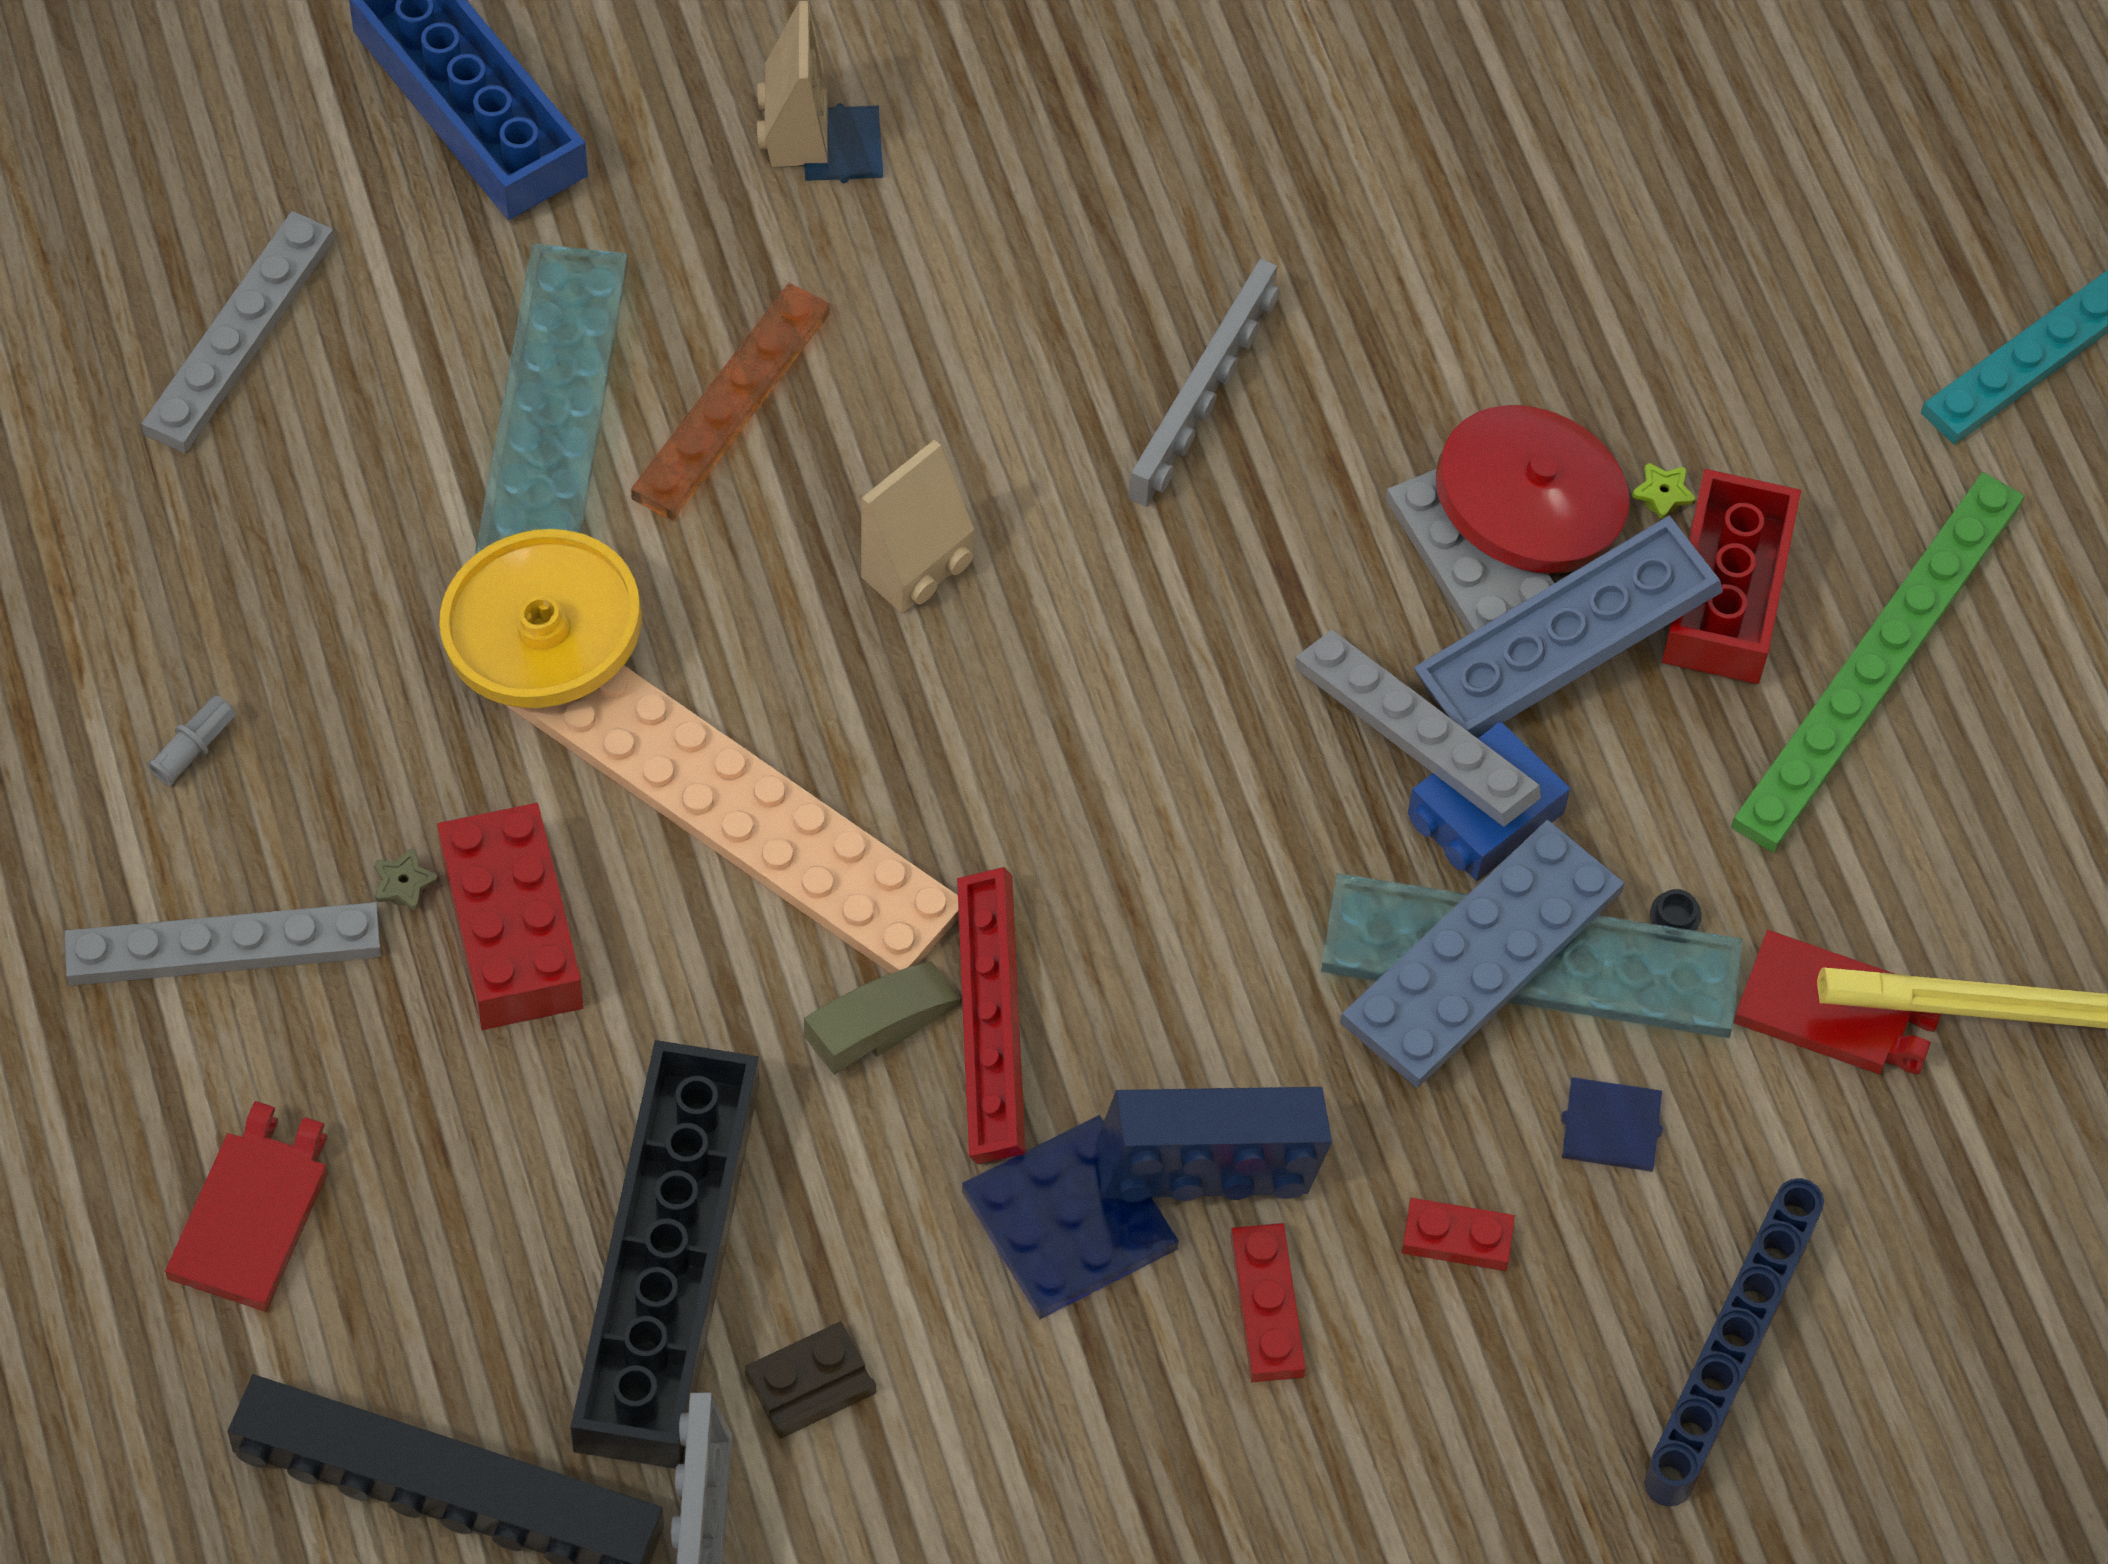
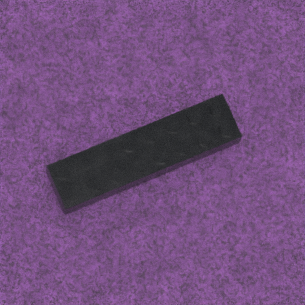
[570,1040,759,1469]

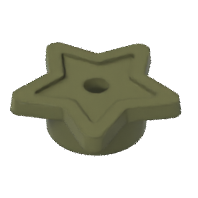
[374,849,439,910]

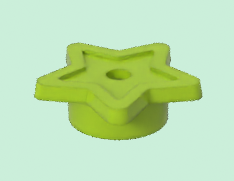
[1632,463,1695,519]

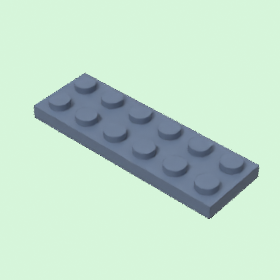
[1414,515,1723,738]
[1340,819,1624,1089]

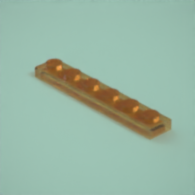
[631,282,830,521]

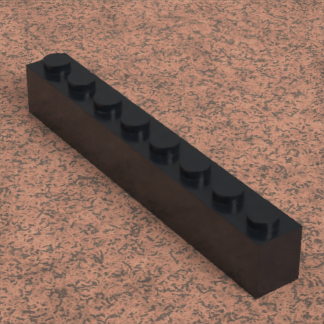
[227,1374,664,1564]

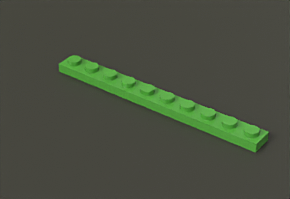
[1731,472,2025,853]

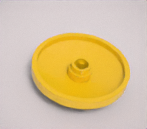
[439,529,642,708]

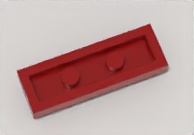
[1230,1223,1306,1383]

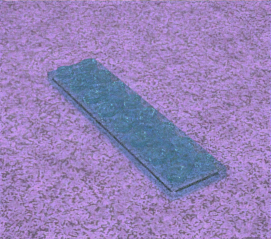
[475,244,628,554]
[1321,873,1743,1038]

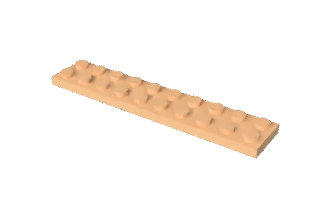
[506,665,959,974]

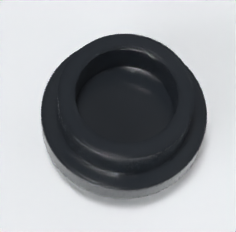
[1650,889,1702,939]

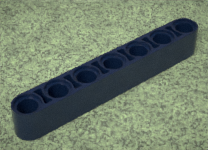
[1644,1178,1824,1507]

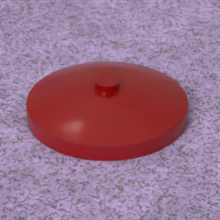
[1436,405,1629,573]

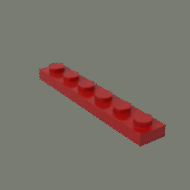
[957,867,1026,1165]

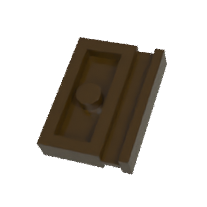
[745,1321,876,1439]

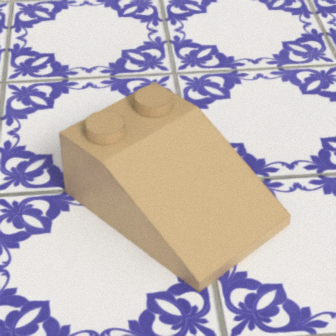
[757,1,828,167]
[861,439,974,614]

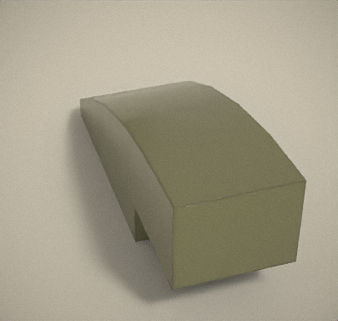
[804,961,961,1075]

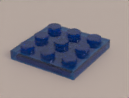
[962,1115,1179,1319]

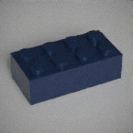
[1095,1087,1332,1202]

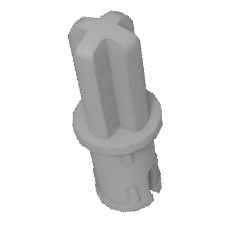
[147,695,235,786]

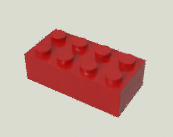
[1661,469,1801,684]
[437,802,584,1030]

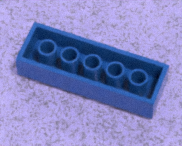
[349,0,588,221]

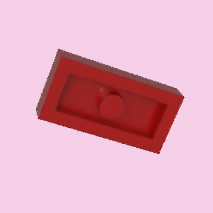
[1401,1197,1515,1271]

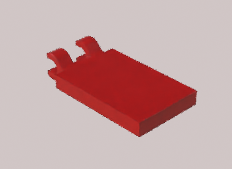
[1733,929,1941,1075]
[165,1101,328,1312]

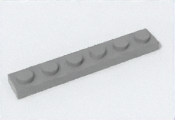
[141,211,335,454]
[1129,258,1280,507]
[1295,630,1541,827]
[64,902,381,986]

